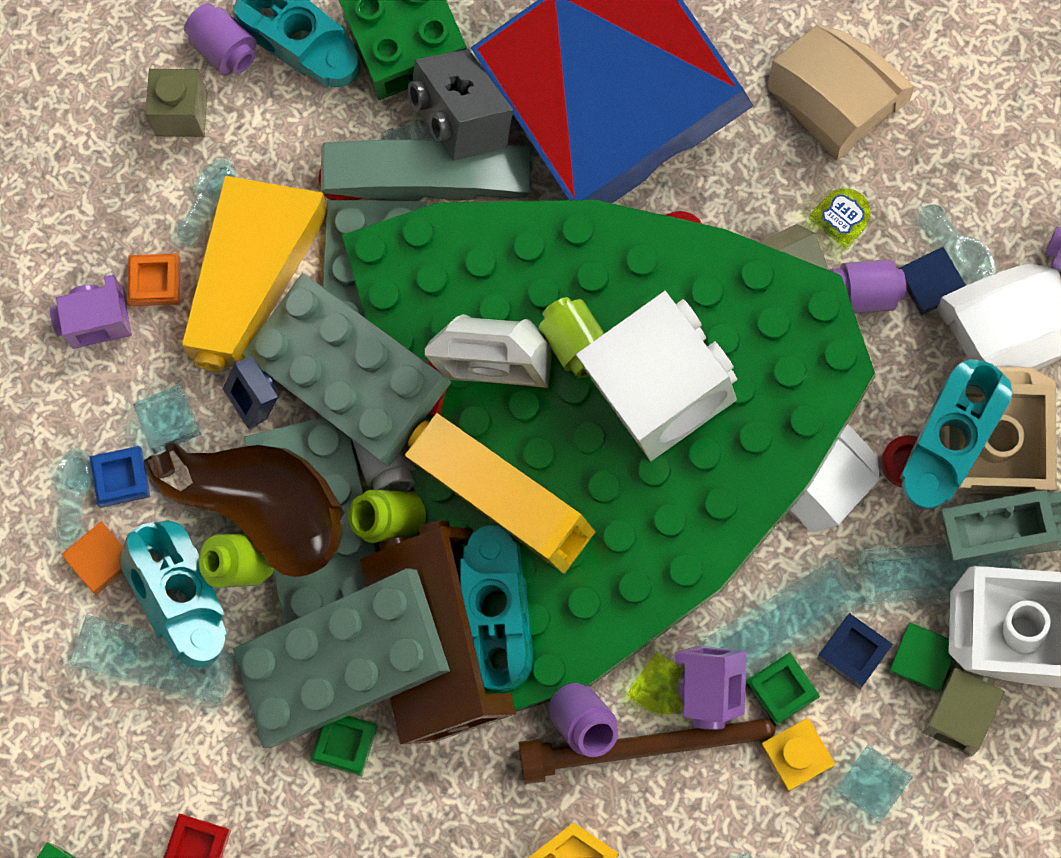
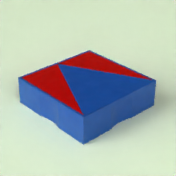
[471,0,753,203]

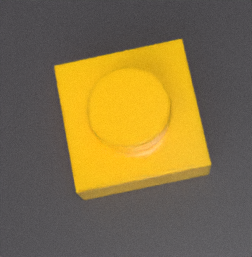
[761,718,836,792]

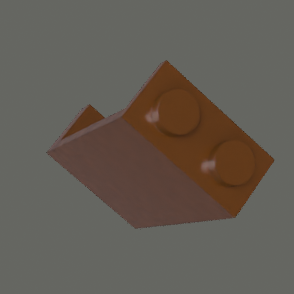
[360,520,516,745]

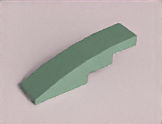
[321,140,530,201]
[941,490,1061,562]

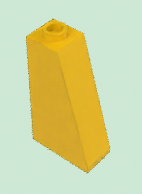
[182,176,327,372]
[405,413,595,574]

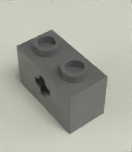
[408,48,513,161]

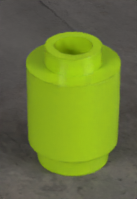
[539,297,605,379]
[348,490,426,543]
[199,534,275,588]

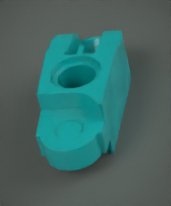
[233,0,360,88]
[900,359,1013,510]
[120,520,227,668]
[460,525,533,692]

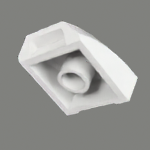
[937,263,1061,371]
[425,314,553,388]
[788,424,879,532]
[948,566,1061,688]

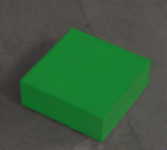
[888,622,953,694]
[746,652,820,727]
[310,716,378,777]

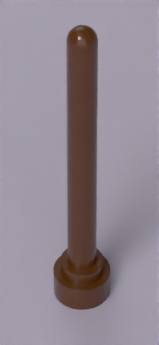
[518,719,776,785]

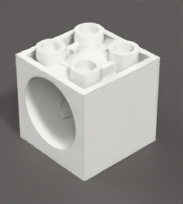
[576,291,738,462]

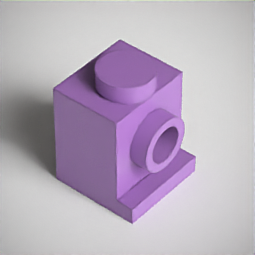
[50,274,132,349]
[675,646,747,729]

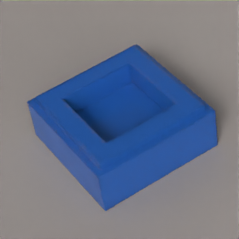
[89,446,150,508]

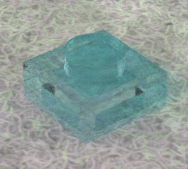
[133,384,202,454]
[836,745,913,823]

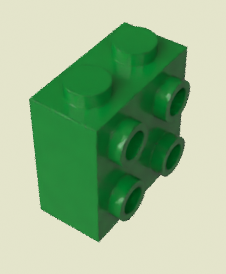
[339,0,467,100]

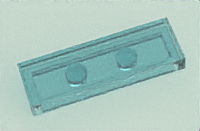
[859,543,1023,605]
[703,557,866,677]
[70,614,236,707]

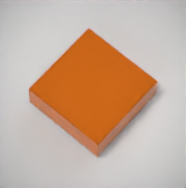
[127,253,181,307]
[61,521,123,595]

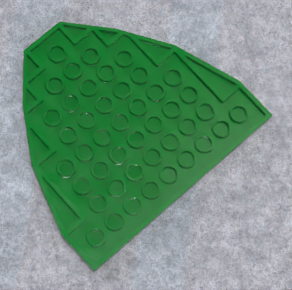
[342,200,875,712]

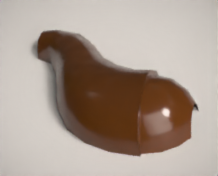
[144,441,345,577]

